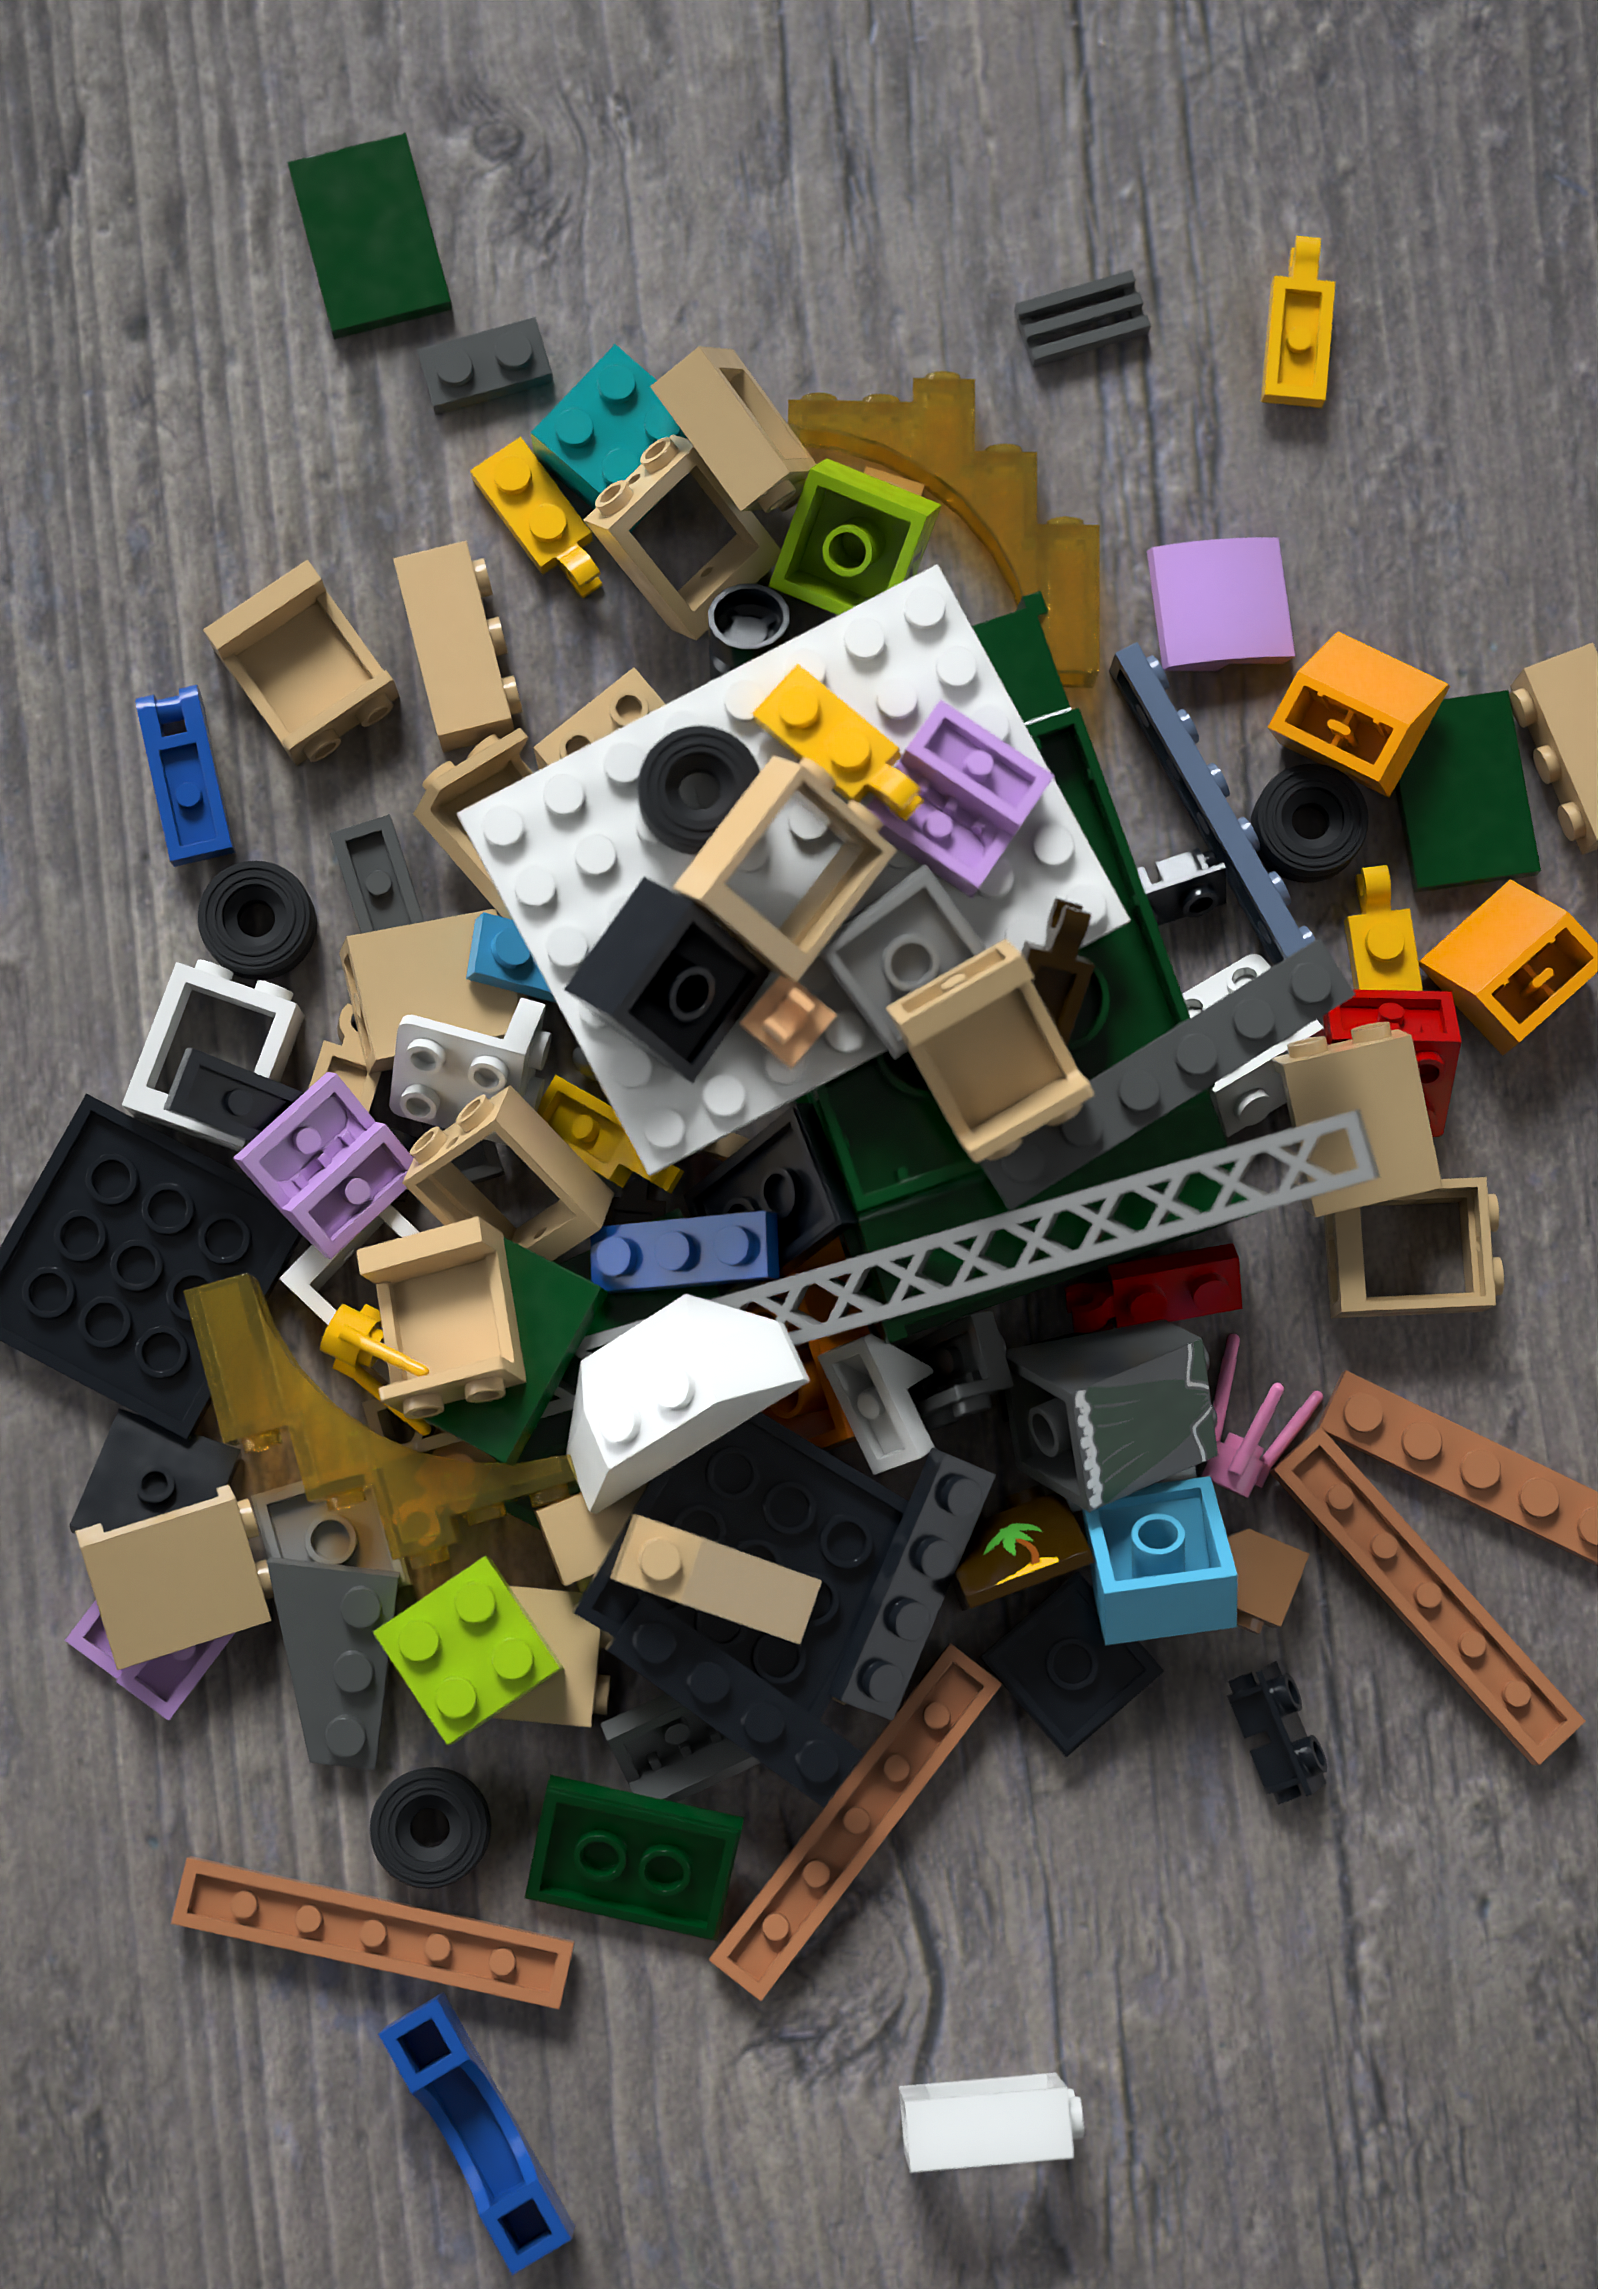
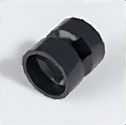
[708,583,790,681]

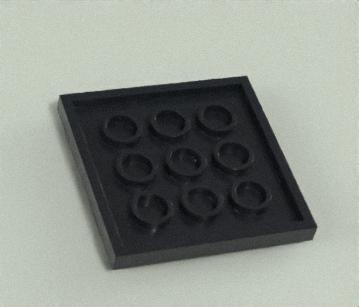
[0,1093,303,1440]
[572,1412,909,1720]

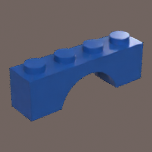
[378,1992,575,2275]

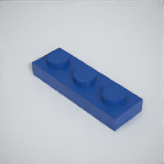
[590,1210,779,1294]

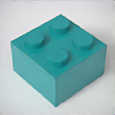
[530,344,688,533]

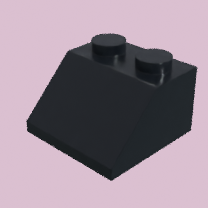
[564,877,772,1084]

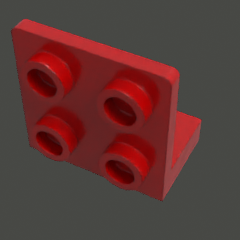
[1323,989,1462,1137]

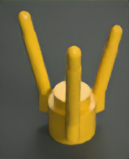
[320,1304,431,1436]

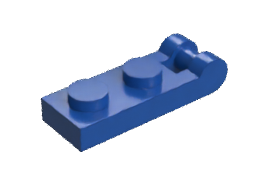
[135,685,236,867]

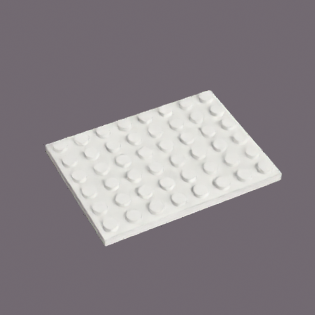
[457,564,1130,1177]

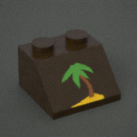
[951,1484,1095,1611]

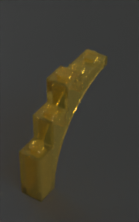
[787,371,1100,688]
[184,1273,577,1570]

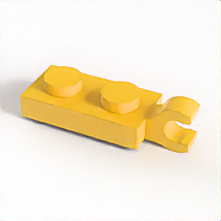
[1261,236,1336,408]
[470,436,603,599]
[752,664,924,822]
[1344,865,1423,991]
[537,1075,684,1194]

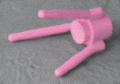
[1201,1334,1323,1498]

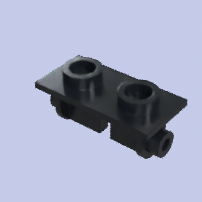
[1137,848,1226,926]
[1227,1661,1327,1804]

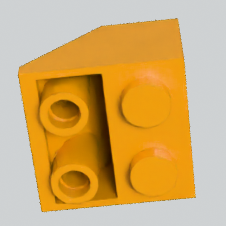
[1267,631,1450,798]
[1419,879,1598,1056]

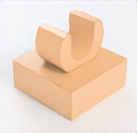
[739,975,837,1070]

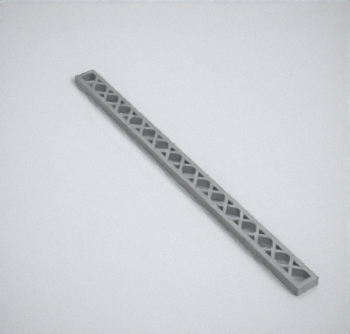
[362,1109,1380,1464]

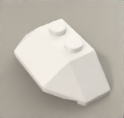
[566,1294,810,1514]

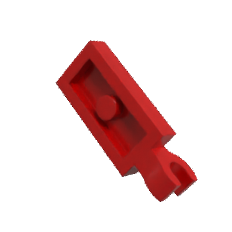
[1064,1243,1243,1333]

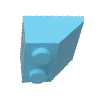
[1082,1476,1238,1645]

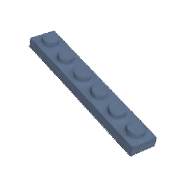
[1109,642,1316,966]

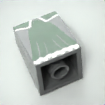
[1004,1319,1218,1512]

